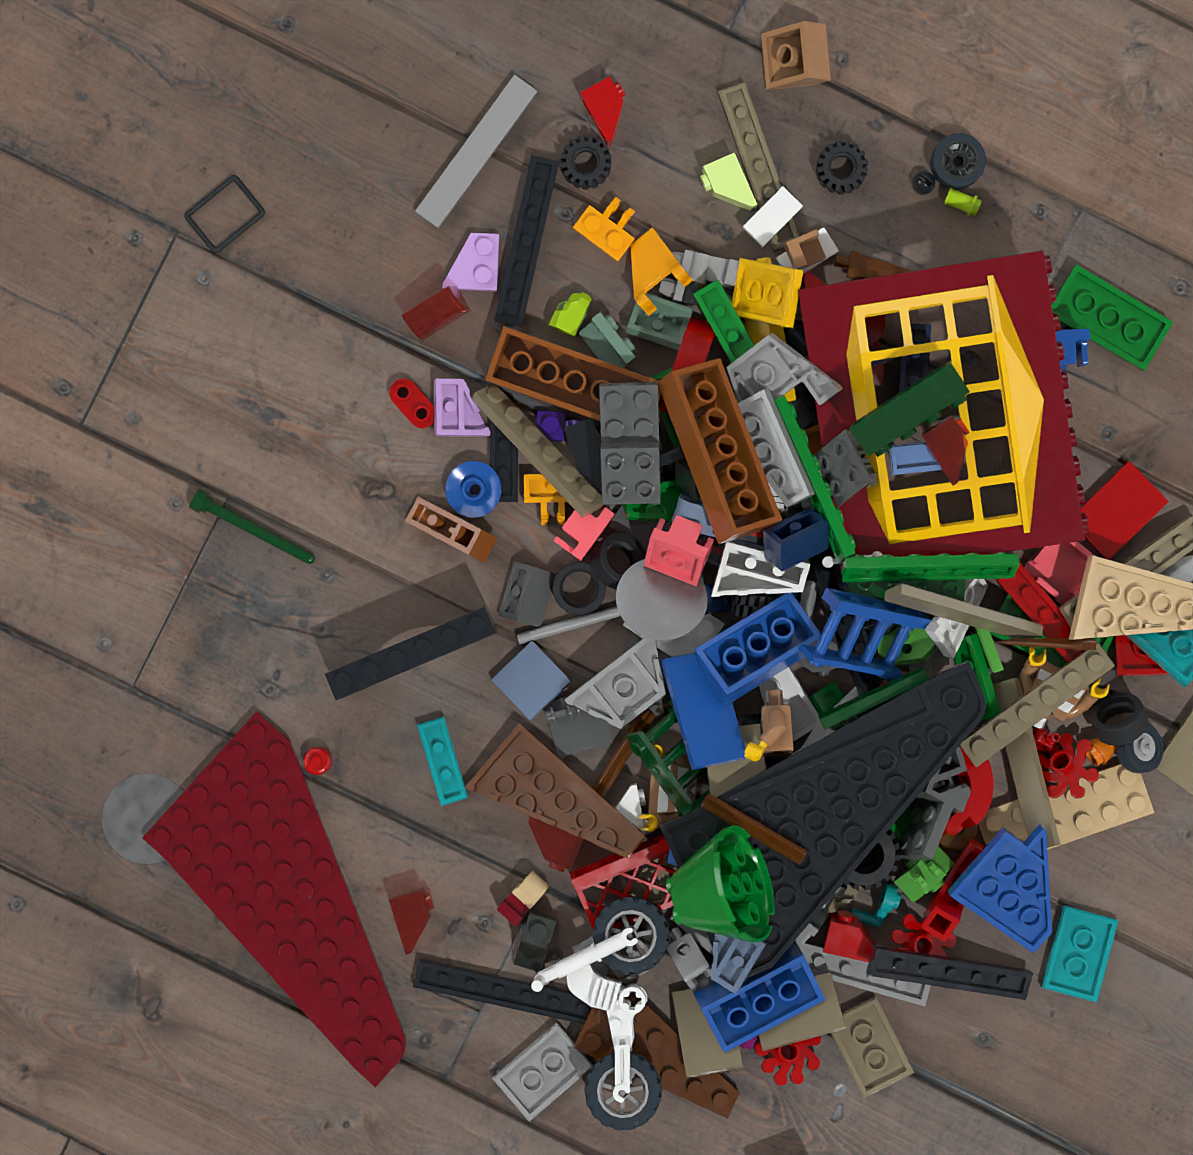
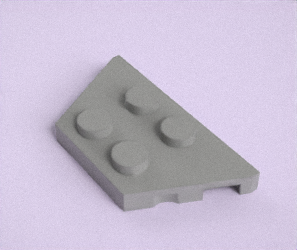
[565,637,666,729]

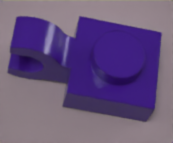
[537,411,583,442]

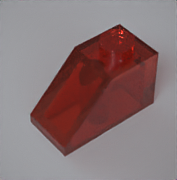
[922,415,970,485]
[529,817,583,872]
[389,887,435,955]

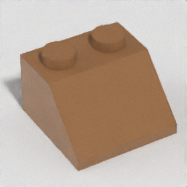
[761,21,831,90]

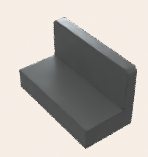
[499,562,556,627]

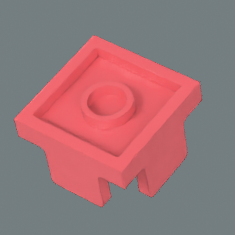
[553,506,615,561]
[643,516,714,587]
[1023,542,1093,606]

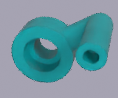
[851,882,901,927]

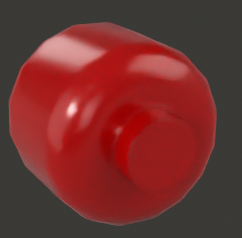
[303,747,333,775]

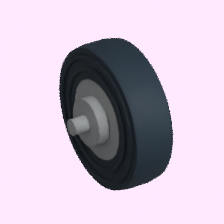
[1116,724,1163,774]

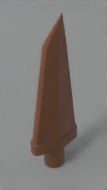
[834,251,911,279]
[996,638,1097,650]

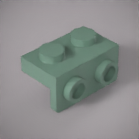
[626,293,693,350]
[579,312,636,368]

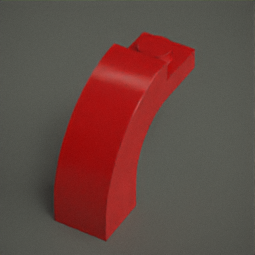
[659,316,715,414]
[942,746,994,837]
[921,839,985,942]

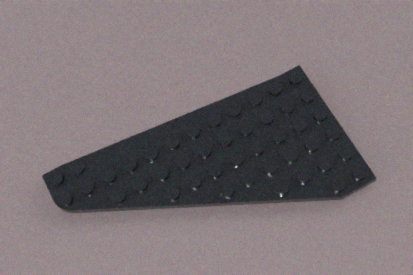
[660,661,986,978]

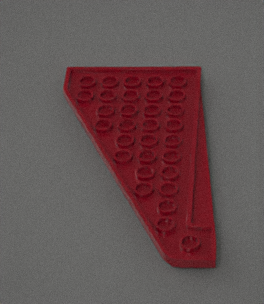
[142,711,406,1088]

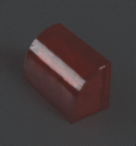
[401,286,471,340]

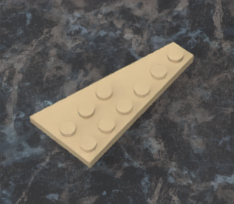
[1069,555,1193,640]

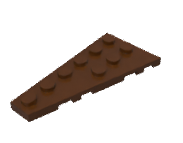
[464,723,647,858]
[573,969,740,1119]

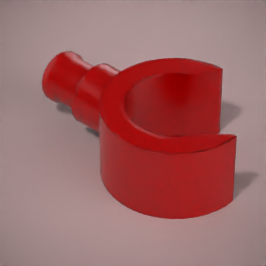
[1033,728,1060,752]

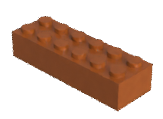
[485,326,663,421]
[658,358,782,544]

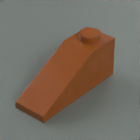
[405,497,497,563]

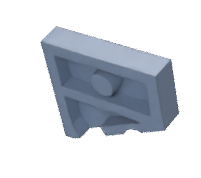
[711,934,767,994]

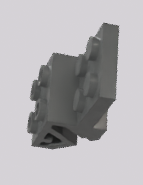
[599,382,660,505]
[898,747,971,861]

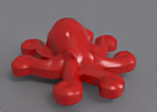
[1038,733,1100,799]
[891,914,956,957]
[754,1036,821,1086]

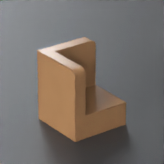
[784,229,826,270]

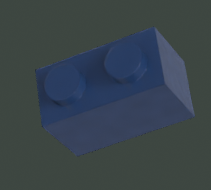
[763,508,828,572]

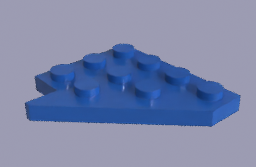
[948,824,1052,953]

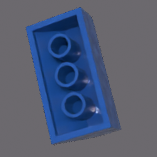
[694,593,821,707]
[693,941,826,1053]

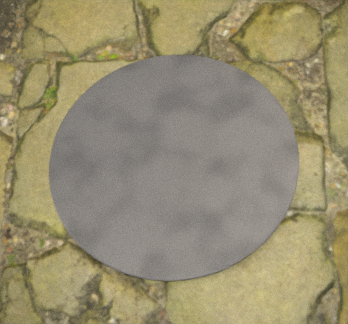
[616,559,708,640]
[102,774,183,864]

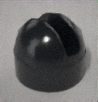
[912,171,936,195]

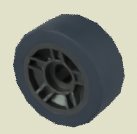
[930,133,986,190]

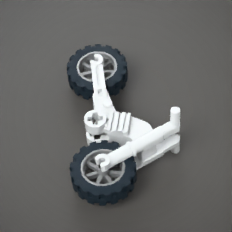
[531,897,670,1131]

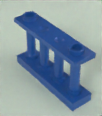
[799,588,931,680]

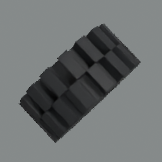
[561,135,611,190]
[816,140,868,195]
[730,593,780,617]

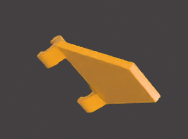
[631,227,693,316]

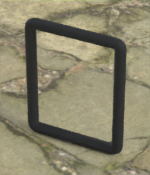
[184,175,265,253]

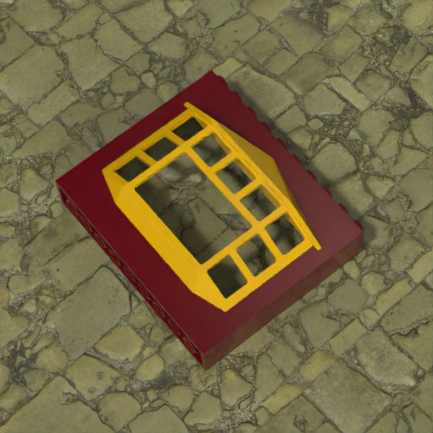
[798,250,1089,570]

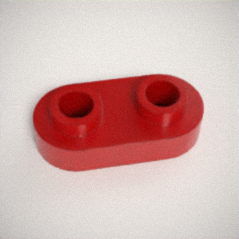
[389,379,434,429]

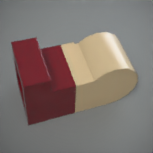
[497,870,550,927]

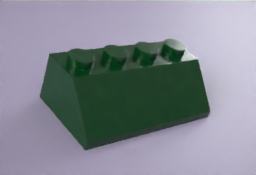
[849,361,970,457]

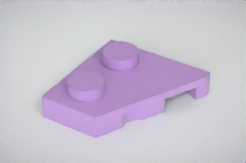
[442,233,499,292]
[434,378,490,437]

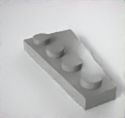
[738,389,815,507]

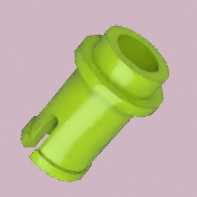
[944,187,982,216]

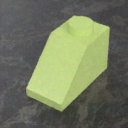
[700,153,757,211]

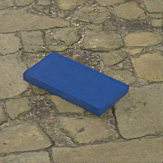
[661,653,746,770]

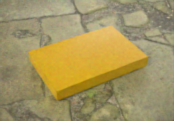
[732,258,804,328]

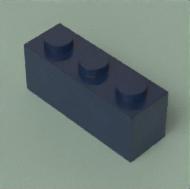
[899,324,931,393]

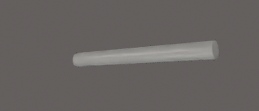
[517,606,621,645]

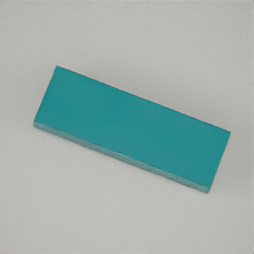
[417,716,468,806]

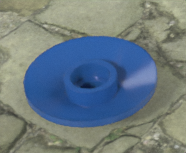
[445,461,502,518]

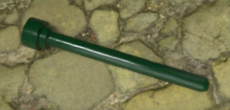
[189,488,315,564]

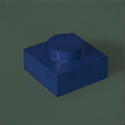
[705,583,732,615]

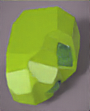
[549,292,592,338]

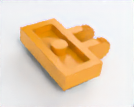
[573,197,635,262]
[524,474,567,525]

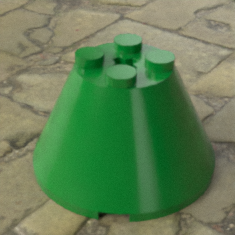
[666,825,775,943]

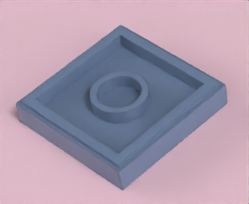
[492,641,572,721]

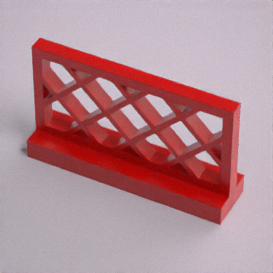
[569,833,678,930]

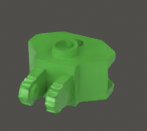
[878,624,938,666]
[893,846,954,903]

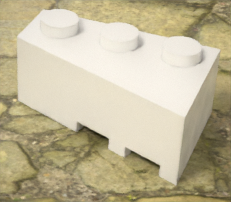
[711,541,810,597]

